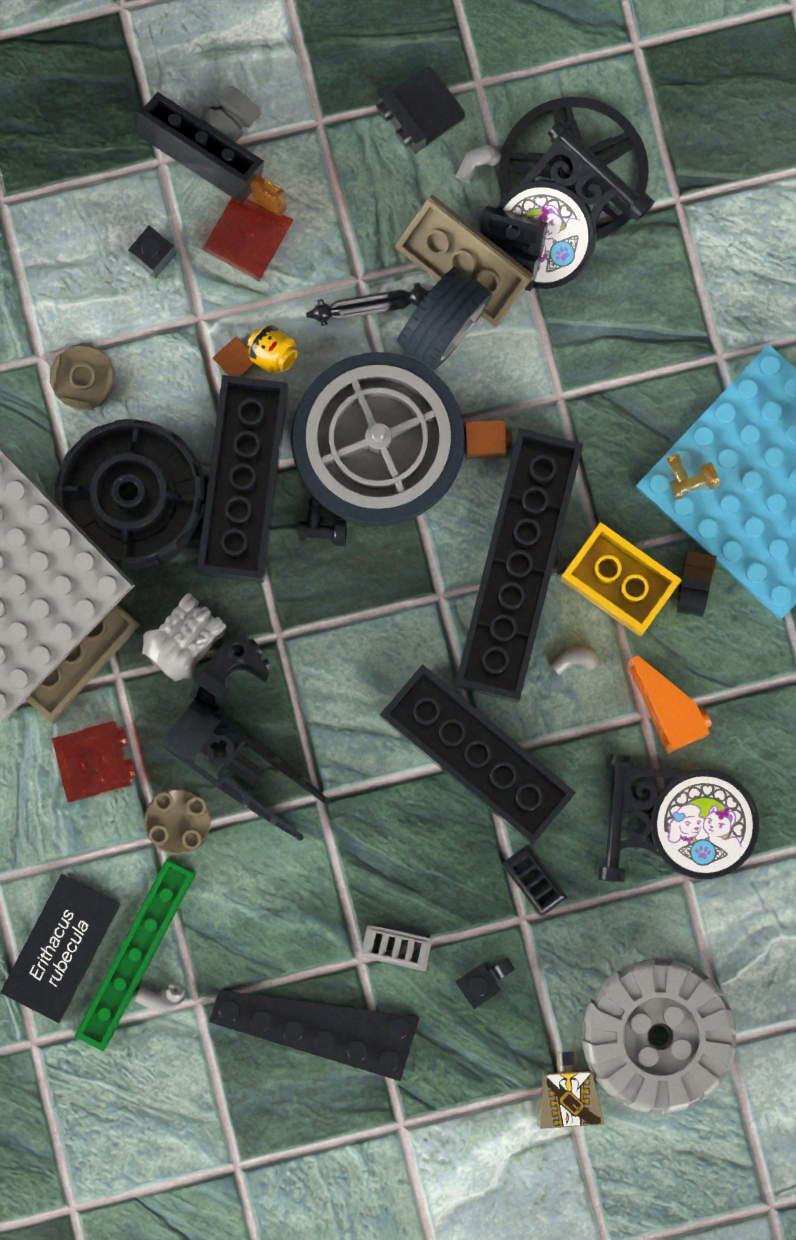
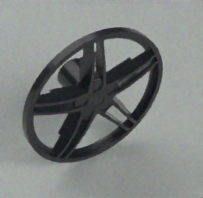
[499,97,649,242]

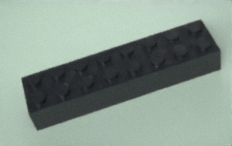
[455,428,583,703]

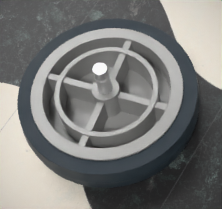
[291,352,465,526]

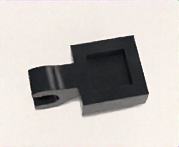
[455,958,515,1009]

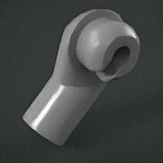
[455,144,501,184]
[549,645,600,676]
[135,983,185,1013]

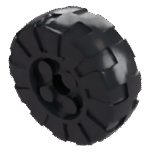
[55,419,207,571]

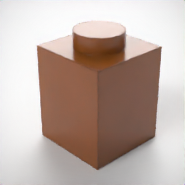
[465,420,512,459]

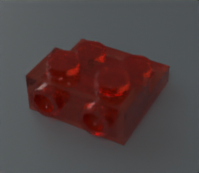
[52,721,137,803]

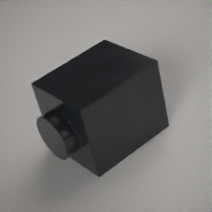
[128,225,176,279]

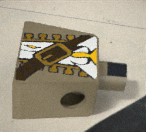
[538,1051,604,1129]

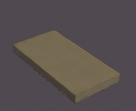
[394,195,535,327]
[26,604,140,723]

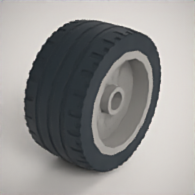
[397,266,492,370]

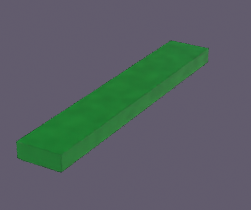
[74,858,197,1052]

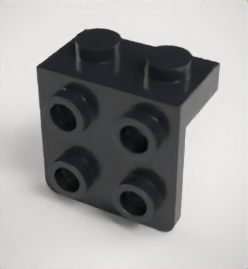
[376,67,465,154]

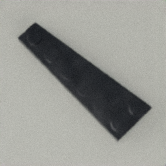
[209,990,420,1081]

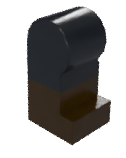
[676,551,717,617]

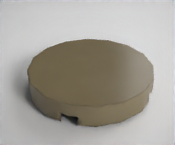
[50,345,115,410]

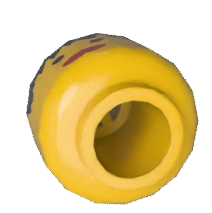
[248,325,298,374]

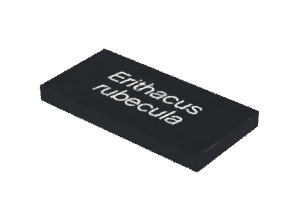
[0,874,121,1023]

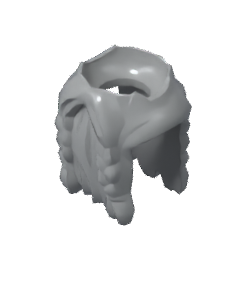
[142,593,227,682]

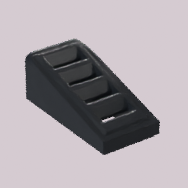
[501,844,568,917]

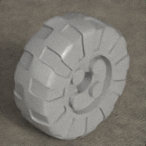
[582,959,736,1114]

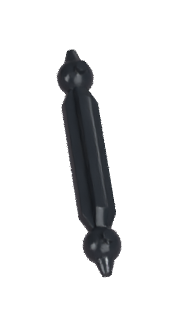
[306,283,431,326]

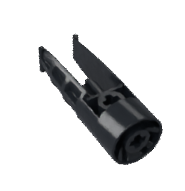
[161,696,330,841]

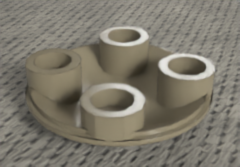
[144,788,211,855]

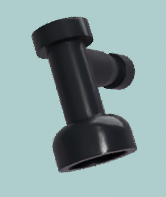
[299,498,347,547]

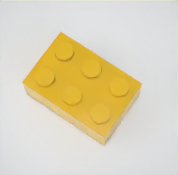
[560,522,681,637]

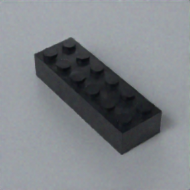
[197,375,289,583]
[380,664,576,845]

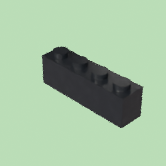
[136,92,264,204]

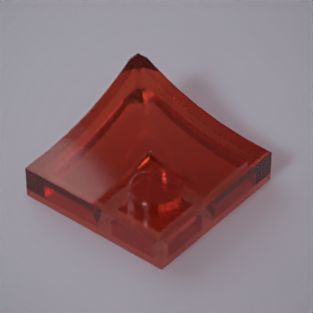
[202,198,294,281]

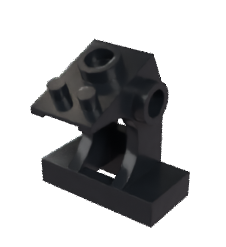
[190,633,271,712]

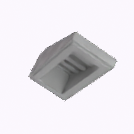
[360,925,432,971]

